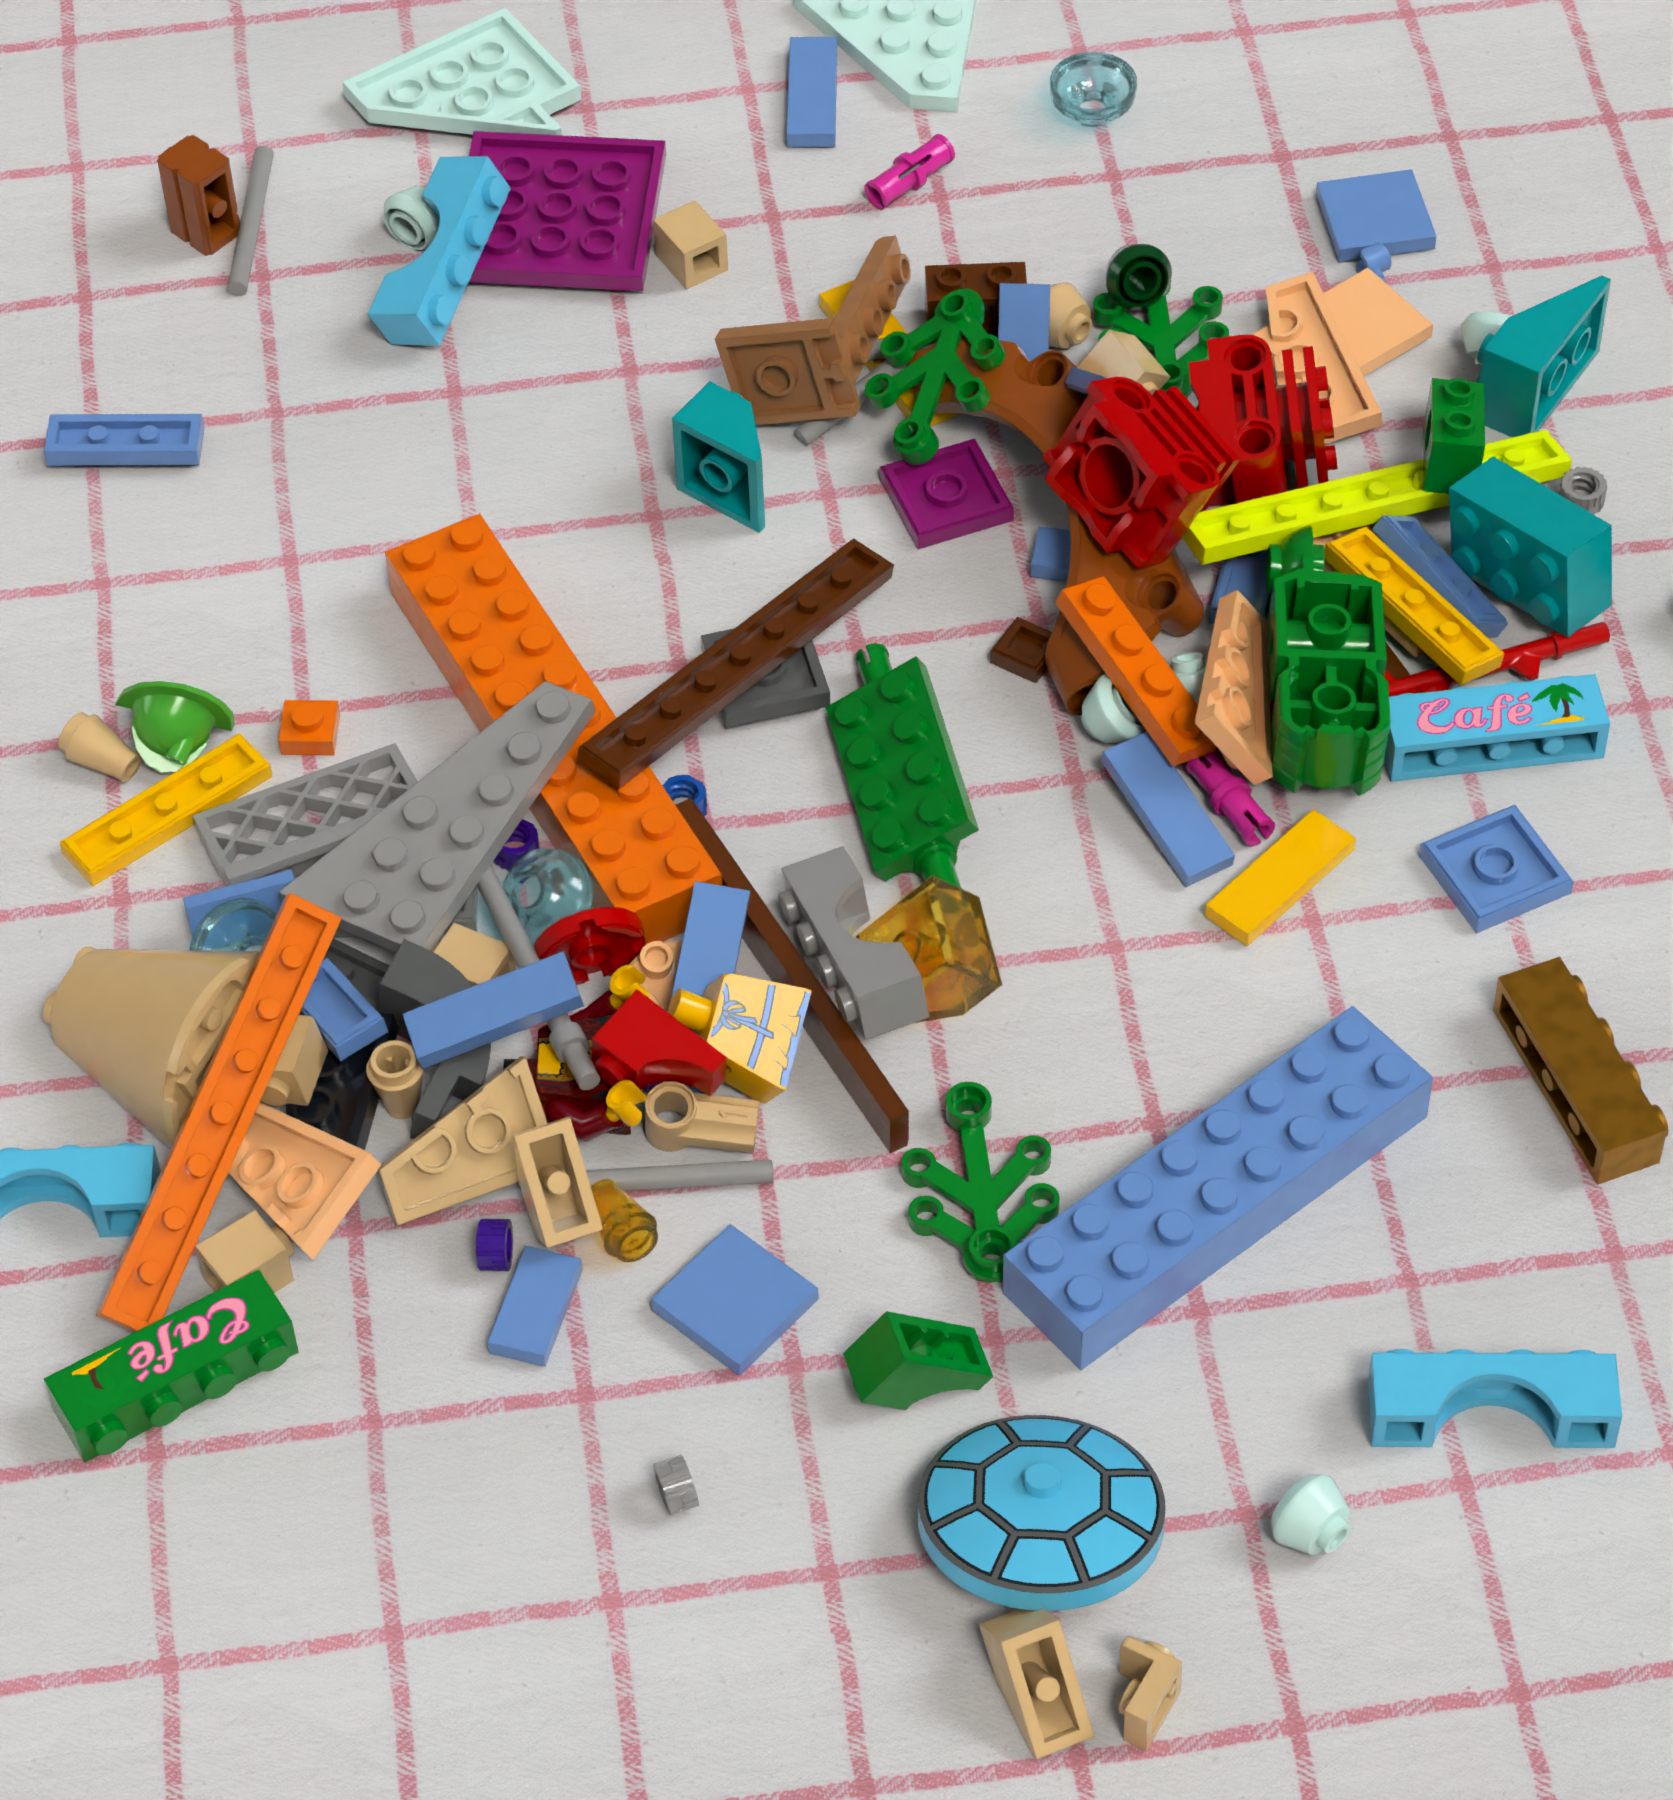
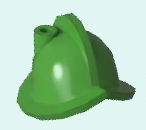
[115,681,235,773]

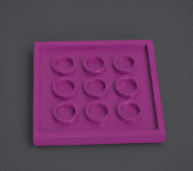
[469,131,666,291]

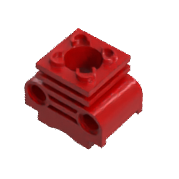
[1188,335,1338,507]
[1042,376,1240,569]

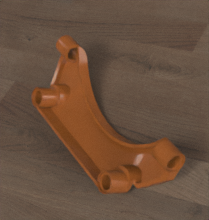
[906,335,1204,715]

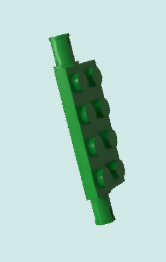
[825,643,979,912]

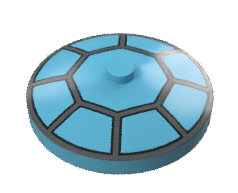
[917,1415,1166,1611]

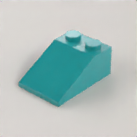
[1476,275,1611,438]

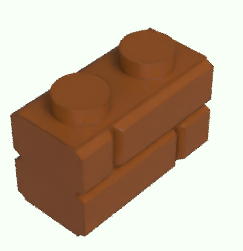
[157,135,240,256]

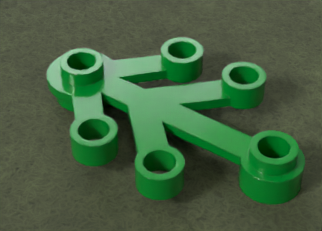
[1093,283,1229,399]
[865,289,1005,465]
[901,1082,1060,1283]

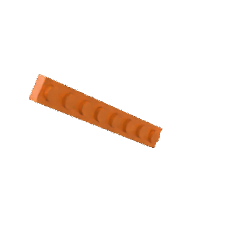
[96,893,342,1333]

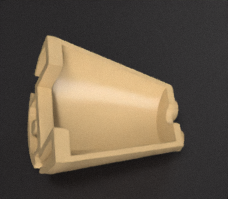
[43,947,260,1149]

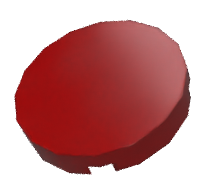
[534,907,646,985]

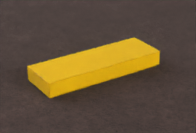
[1205,809,1356,946]

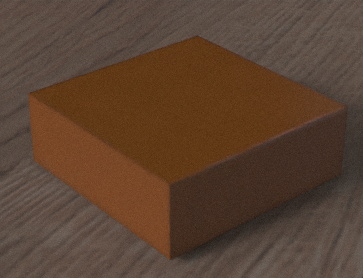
[990,617,1052,683]

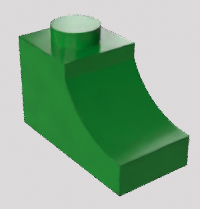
[843,1311,994,1410]

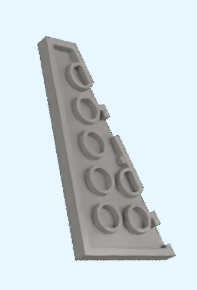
[278,681,595,953]

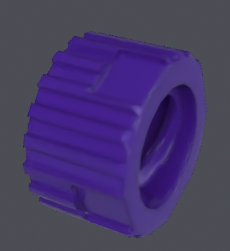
[493,819,540,871]
[476,1219,514,1271]

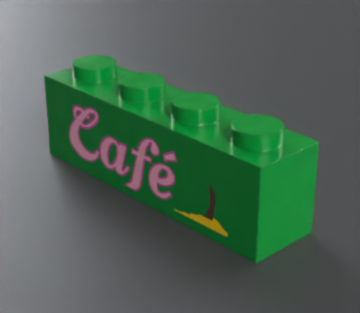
[44,1270,299,1463]

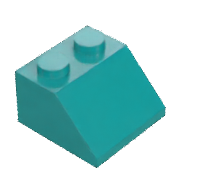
[672,381,765,533]

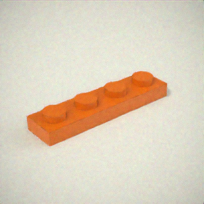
[1055,576,1217,767]

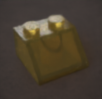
[856,875,1003,1023]

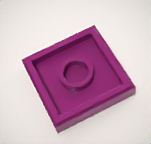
[880,438,1014,549]

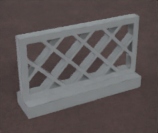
[192,743,418,886]

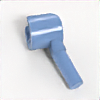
[1356,242,1392,283]

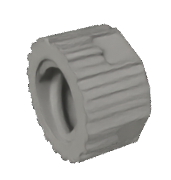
[1559,467,1607,514]
[653,1454,699,1515]

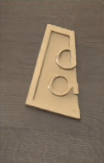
[377,1056,547,1225]

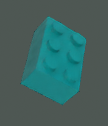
[1449,456,1612,637]

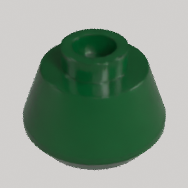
[1106,244,1172,310]

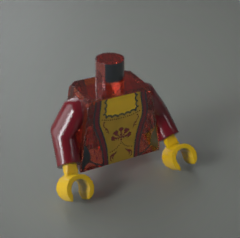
[503,965,649,1142]

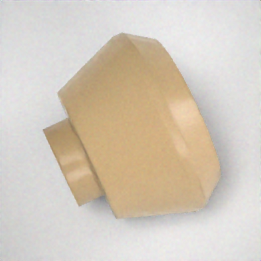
[1049,282,1092,349]

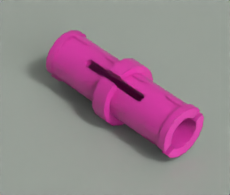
[864,134,955,210]
[1186,750,1275,846]

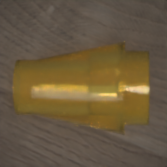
[591,1179,658,1262]

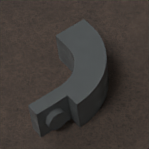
[376,939,491,1139]

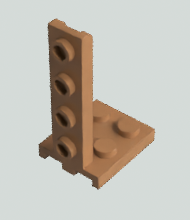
[714,235,911,425]

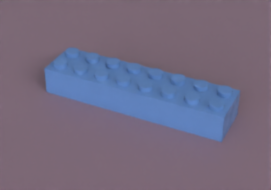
[1003,1006,1433,1371]

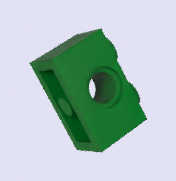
[1423,378,1485,494]

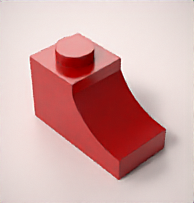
[592,989,727,1097]

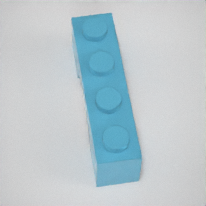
[368,156,511,346]
[0,1143,161,1238]
[1367,1349,1622,1448]

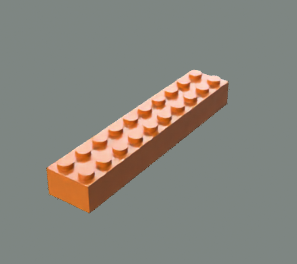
[385,513,722,944]

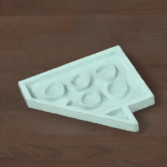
[794,0,977,113]
[343,8,581,135]

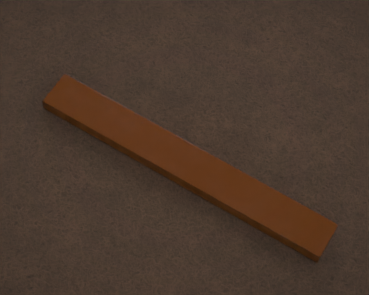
[577,538,894,789]
[676,799,909,1154]

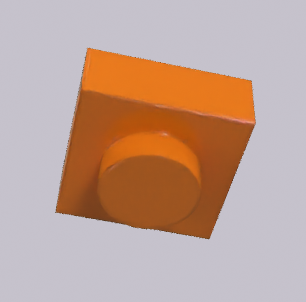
[279,700,340,755]

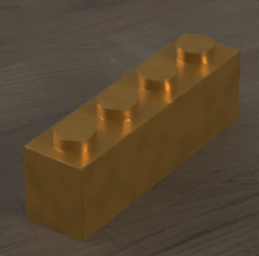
[1493,956,1669,1185]

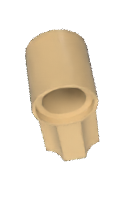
[645,1081,760,1153]

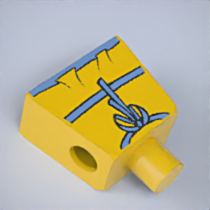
[668,973,812,1104]

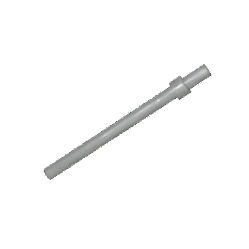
[477,865,600,1090]

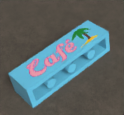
[1385,674,1610,782]

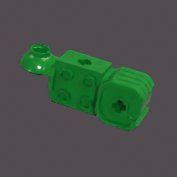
[1266,525,1391,796]

